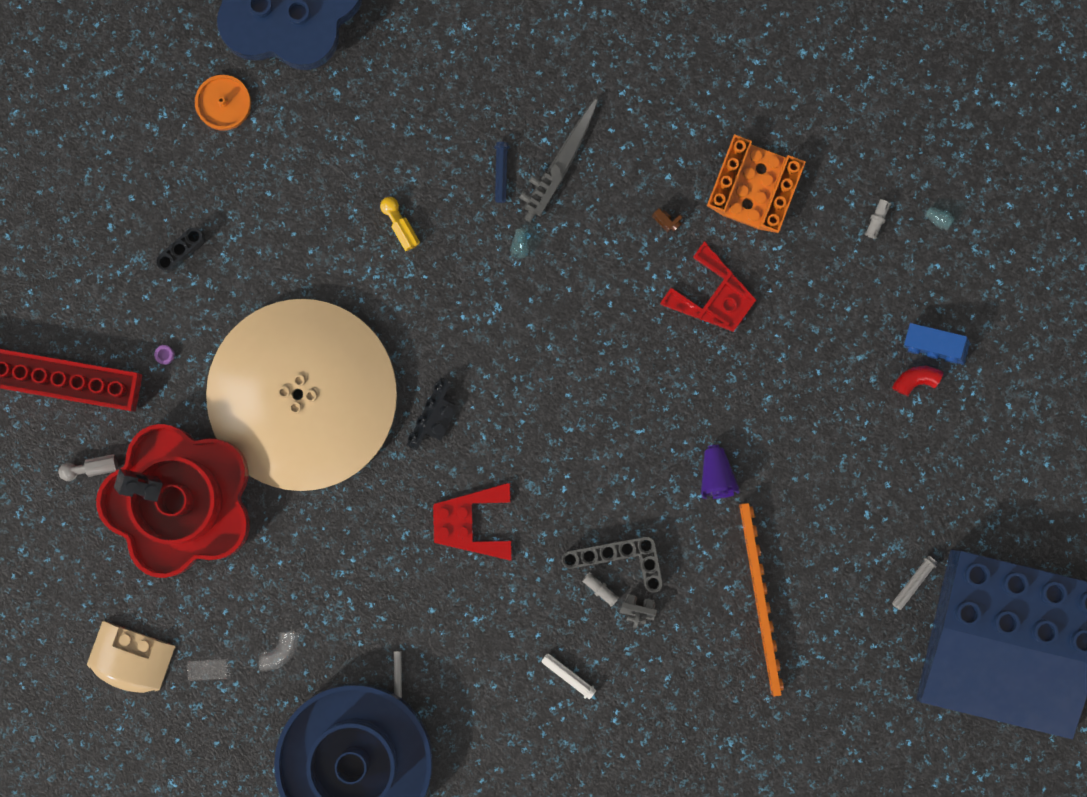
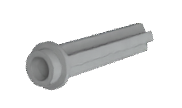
[892,556,938,610]

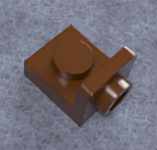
[652,208,683,233]

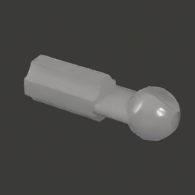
[58,454,118,481]

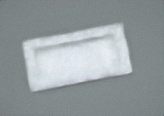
[187,659,228,681]

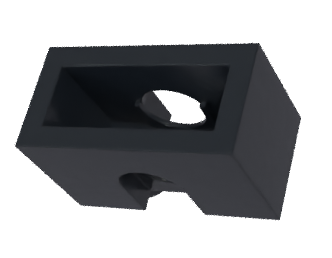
[114,469,163,502]

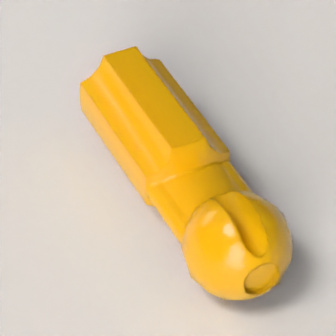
[380,197,420,251]

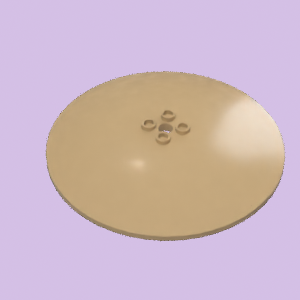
[206,299,397,491]

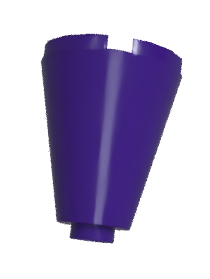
[701,445,739,499]

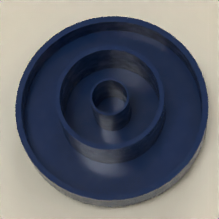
[274,683,433,797]

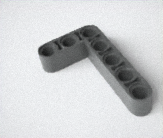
[561,537,662,592]

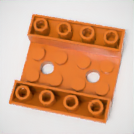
[707,134,806,233]

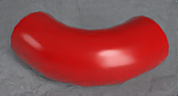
[892,365,944,397]

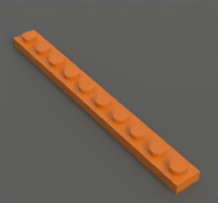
[739,503,784,697]

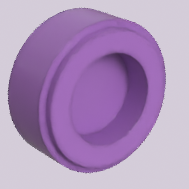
[154,345,175,365]

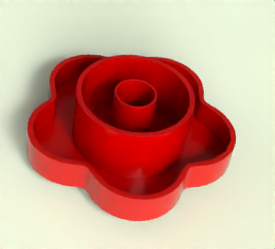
[96,424,250,578]

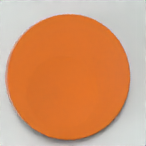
[195,75,251,131]

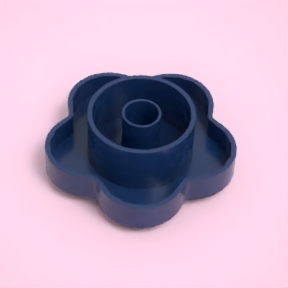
[217,0,363,70]

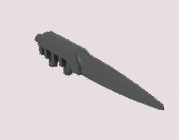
[519,97,598,223]

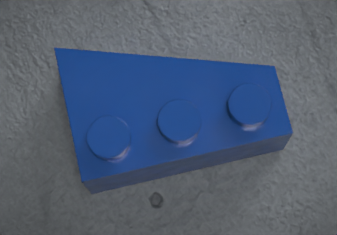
[904,323,970,365]

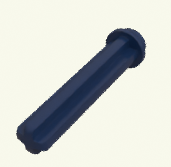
[494,142,510,203]

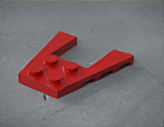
[660,242,756,332]
[433,483,511,560]

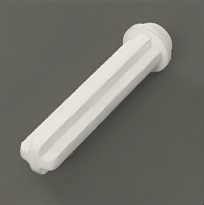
[542,654,596,700]

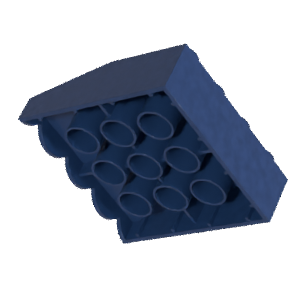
[916,550,1087,740]

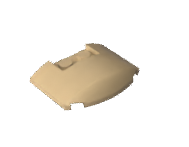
[87,620,176,693]

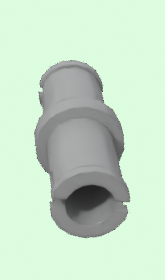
[865,199,891,239]
[582,572,619,606]

